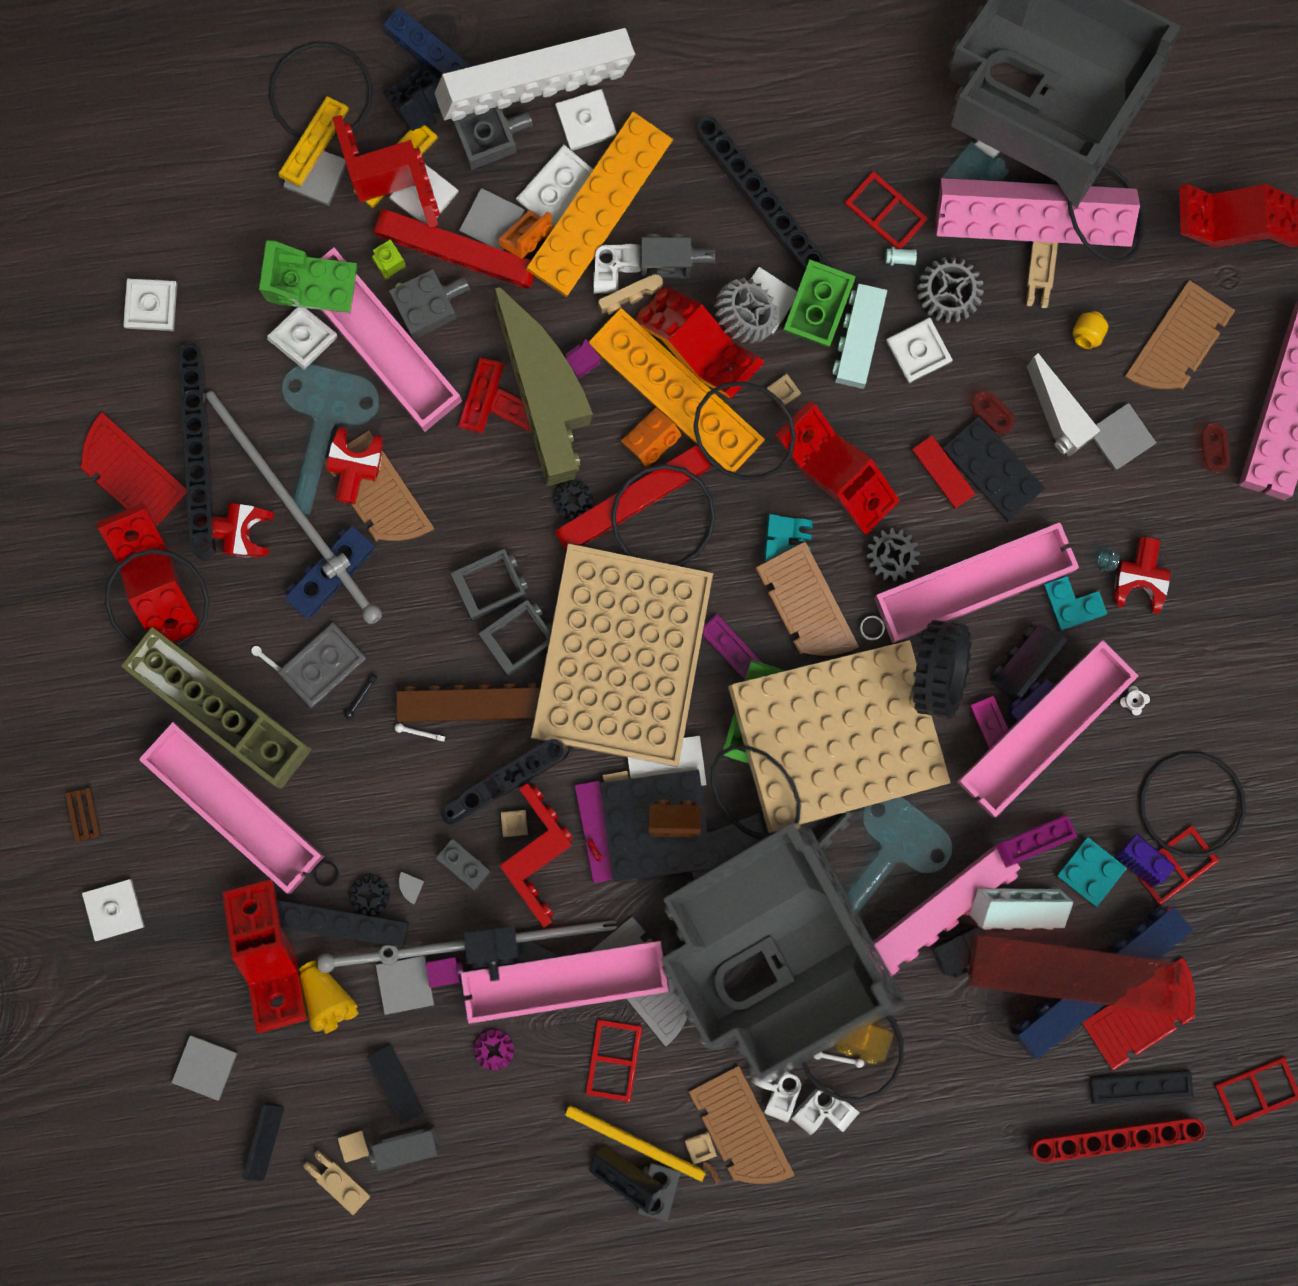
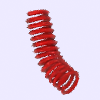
[586,839,603,862]

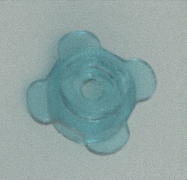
[1098,547,1119,572]

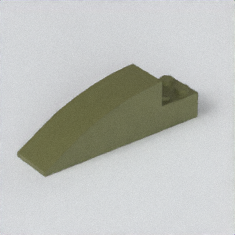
[494,287,593,486]
[121,627,312,789]

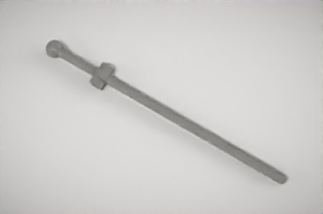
[206,391,382,624]
[317,920,617,973]

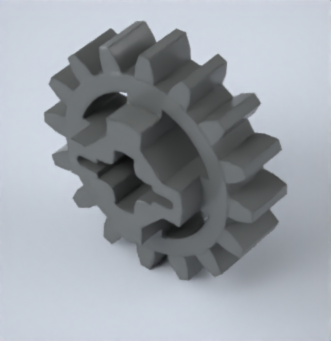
[866,528,920,582]

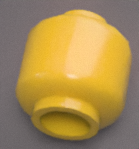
[1072,311,1109,349]

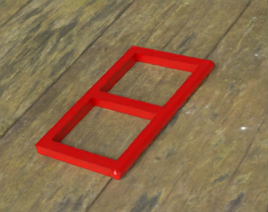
[844,171,928,249]
[1133,825,1219,906]
[586,1020,642,1103]
[1215,1056,1298,1127]

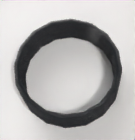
[314,862,339,886]

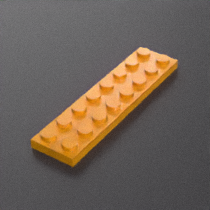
[526,112,673,297]
[589,308,765,473]

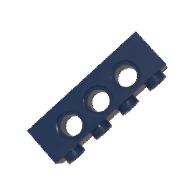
[383,7,472,79]
[285,526,376,621]

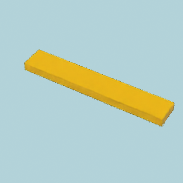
[565,1105,706,1182]

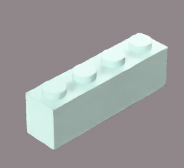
[832,284,887,389]
[969,889,1074,930]

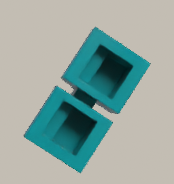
[763,514,813,563]

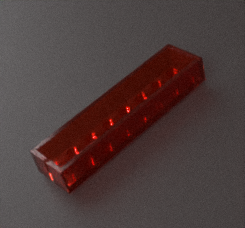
[967,934,1182,1015]

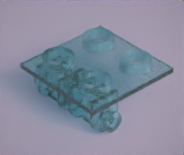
[943,142,1009,181]

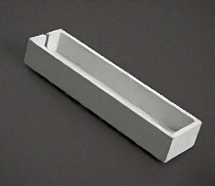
[434,28,635,121]

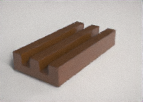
[65,788,101,842]

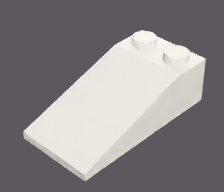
[1027,354,1100,457]

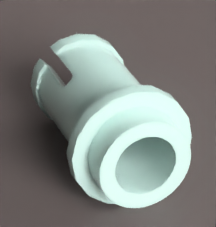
[885,246,917,266]

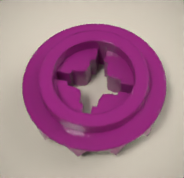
[474,1030,514,1071]

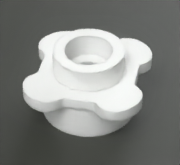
[1120,686,1150,715]

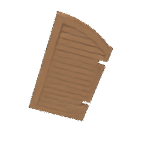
[1125,280,1235,390]
[323,431,434,541]
[755,541,859,656]
[688,1066,795,1184]

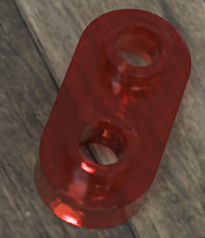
[972,391,1015,434]
[1201,424,1230,473]

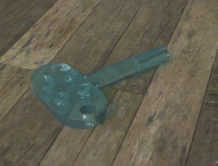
[282,365,379,516]
[847,797,952,913]

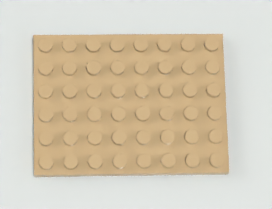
[531,544,713,767]
[728,640,951,833]

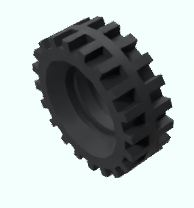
[912,620,971,719]

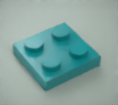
[1056,837,1127,907]

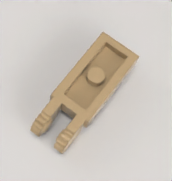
[1026,241,1058,308]
[598,274,663,314]
[303,1150,371,1215]

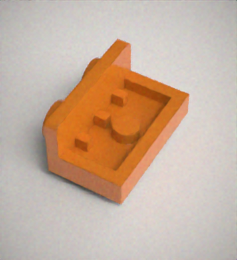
[499,210,553,259]
[621,408,681,468]

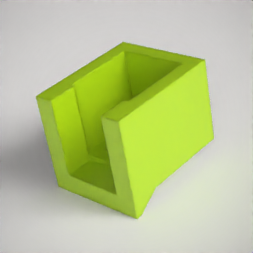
[372,239,406,279]

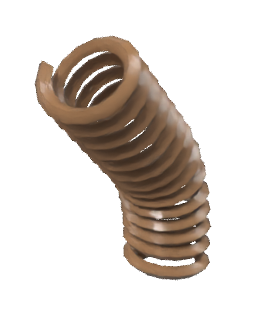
[703,1161,721,1184]

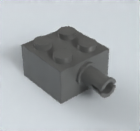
[453,107,533,170]
[641,234,715,278]
[389,269,470,340]

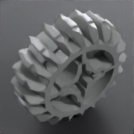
[917,257,984,323]
[714,278,779,344]

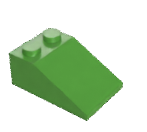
[783,260,856,348]

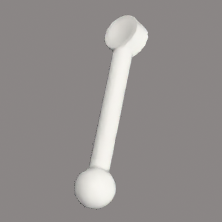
[251,646,281,671]
[394,723,445,742]
[814,1052,864,1068]

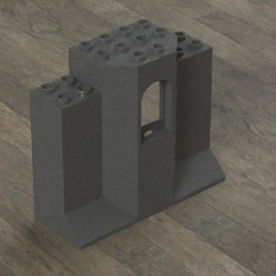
[948,0,1181,208]
[661,823,908,1081]

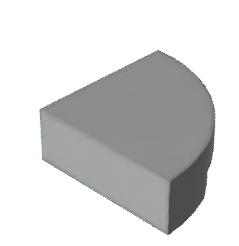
[399,872,425,904]

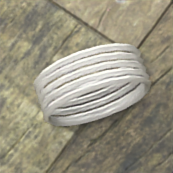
[860,616,885,640]

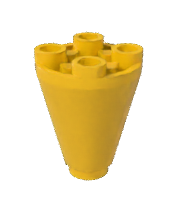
[299,961,359,1033]

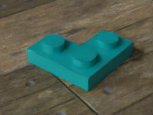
[1043,576,1108,631]

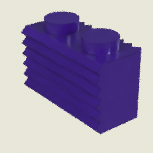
[1116,834,1176,888]

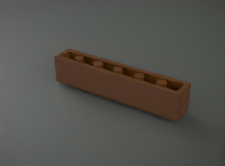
[397,683,541,723]

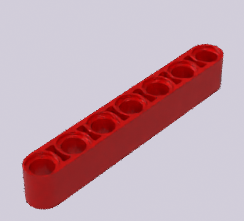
[372,209,535,289]
[555,445,712,551]
[1029,1117,1205,1163]

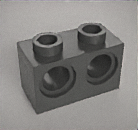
[436,839,492,891]
[634,1161,680,1221]

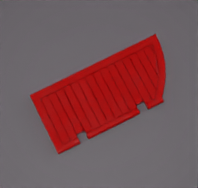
[80,412,187,527]
[1082,957,1195,1071]

